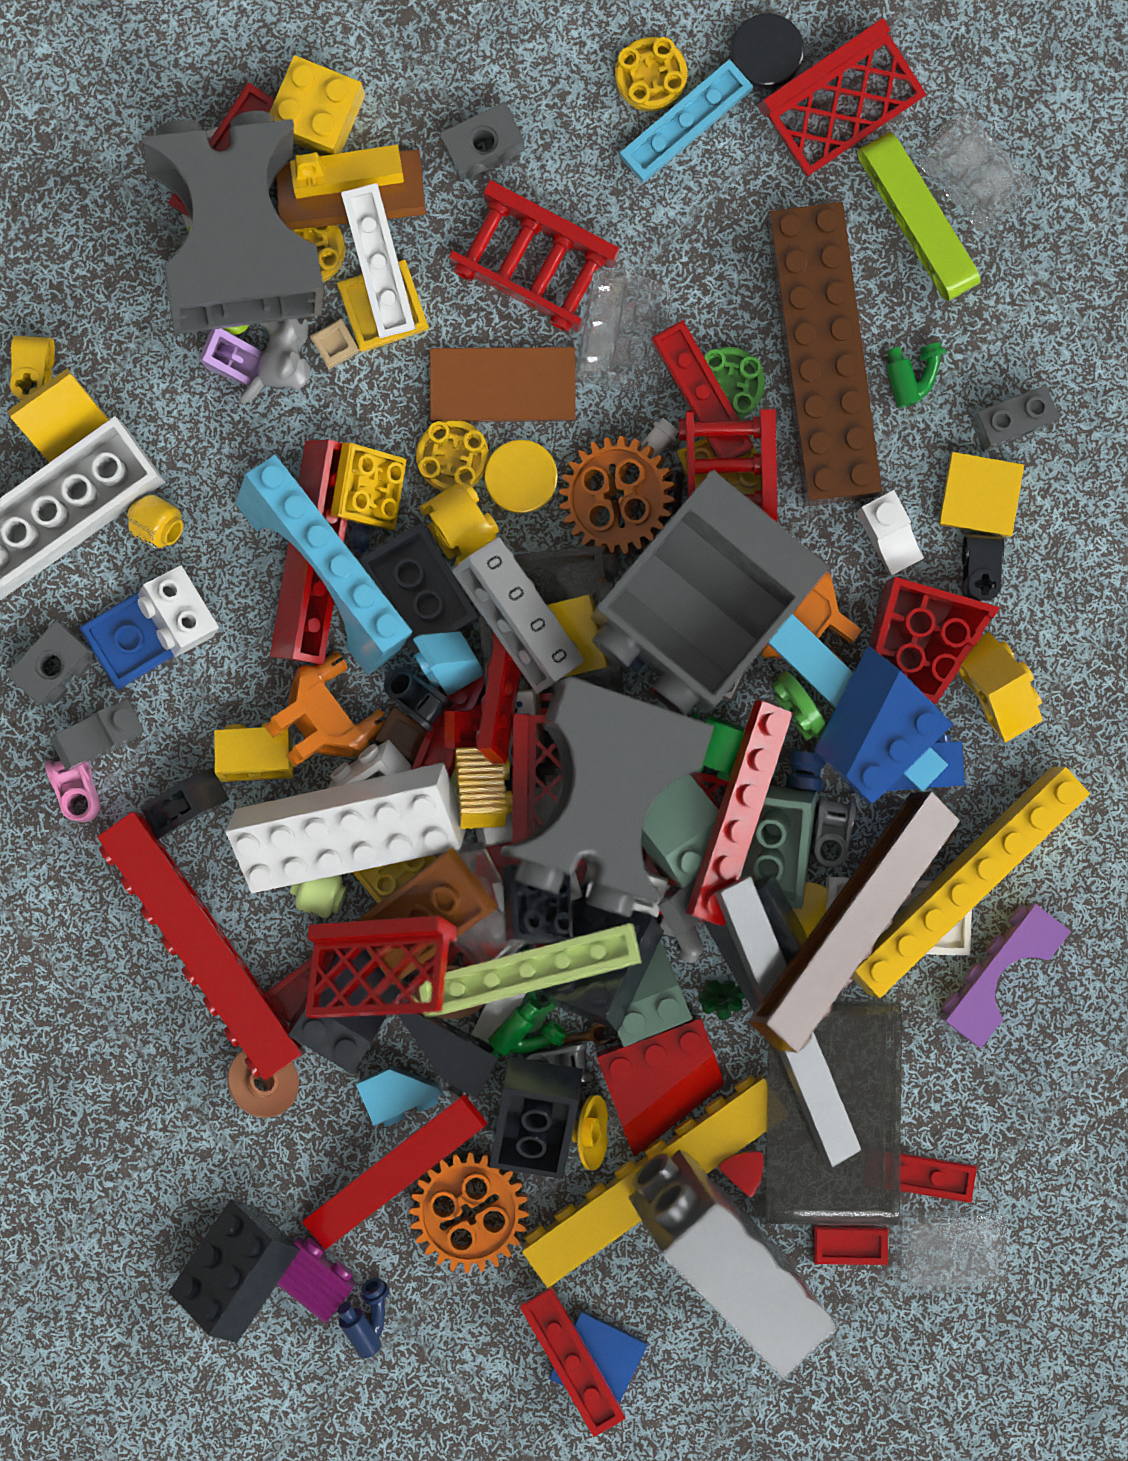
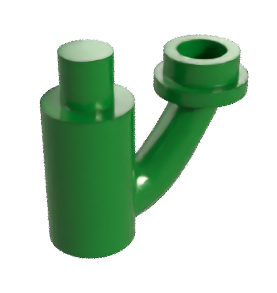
[885,342,947,409]
[488,999,567,1056]

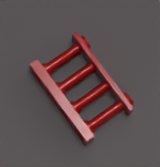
[449,180,619,332]
[679,407,778,523]

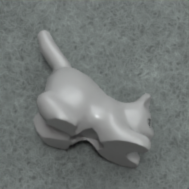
[239,318,311,404]

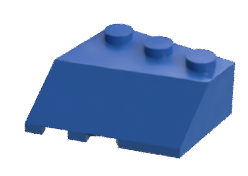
[814,645,953,804]

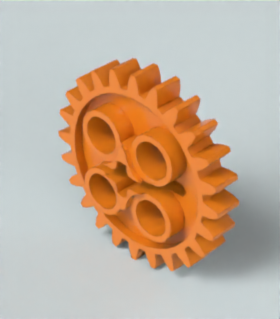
[559,436,677,556]
[409,1150,529,1274]

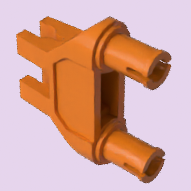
[761,572,862,659]
[264,651,386,767]

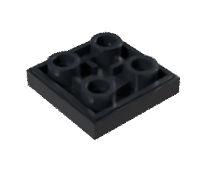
[502,864,573,945]

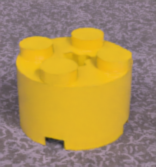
[419,482,499,567]

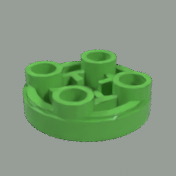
[704,347,765,419]
[771,671,826,741]

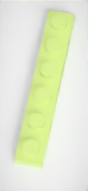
[419,924,641,1018]

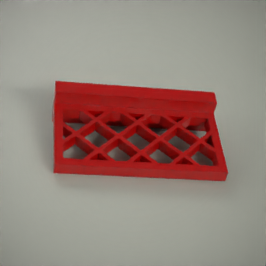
[757,18,927,177]
[512,714,587,866]
[305,916,457,1018]

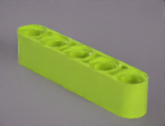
[857,131,981,302]

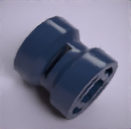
[786,751,826,792]

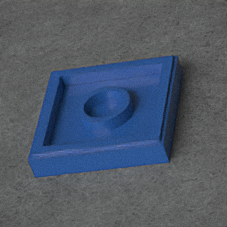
[79,590,174,690]
[549,1310,648,1403]

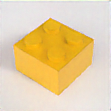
[270,55,365,156]

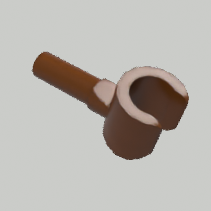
[564,1023,617,1045]

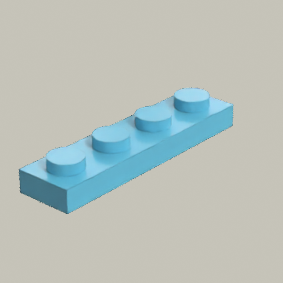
[619,59,753,183]

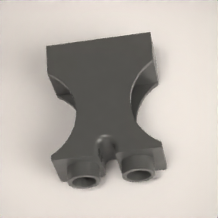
[143,111,324,335]
[501,677,714,917]

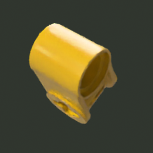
[10,335,55,401]

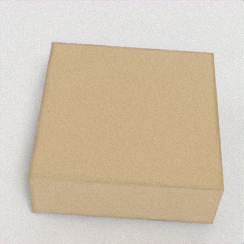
[310,319,360,369]

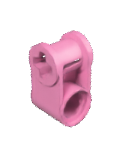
[45,760,101,822]

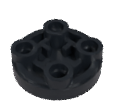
[731,13,804,91]

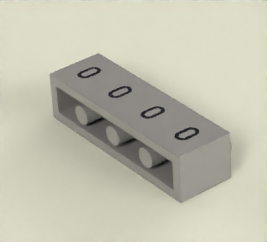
[451,537,585,694]

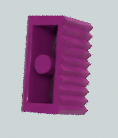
[277,1236,356,1324]

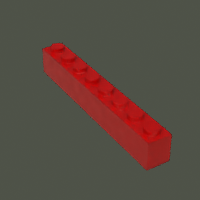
[97,811,307,1080]

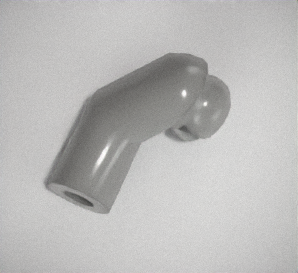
[659,915,703,963]

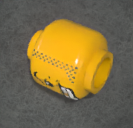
[127,494,184,549]

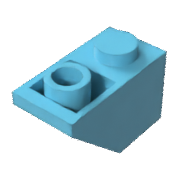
[413,631,485,696]
[356,1066,443,1127]

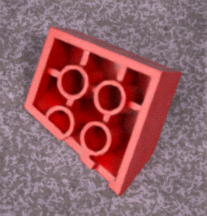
[868,577,1001,704]
[596,1015,724,1157]

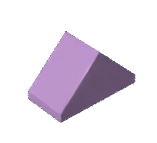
[199,329,264,386]

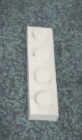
[341,183,416,338]

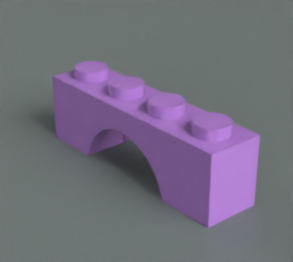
[940,903,1071,1048]

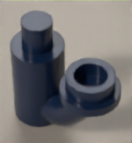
[337,1278,389,1359]

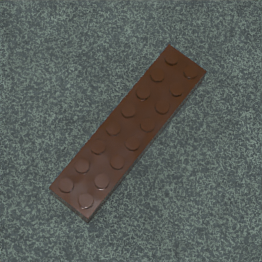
[766,202,882,507]

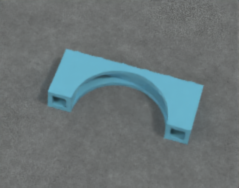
[235,455,412,676]

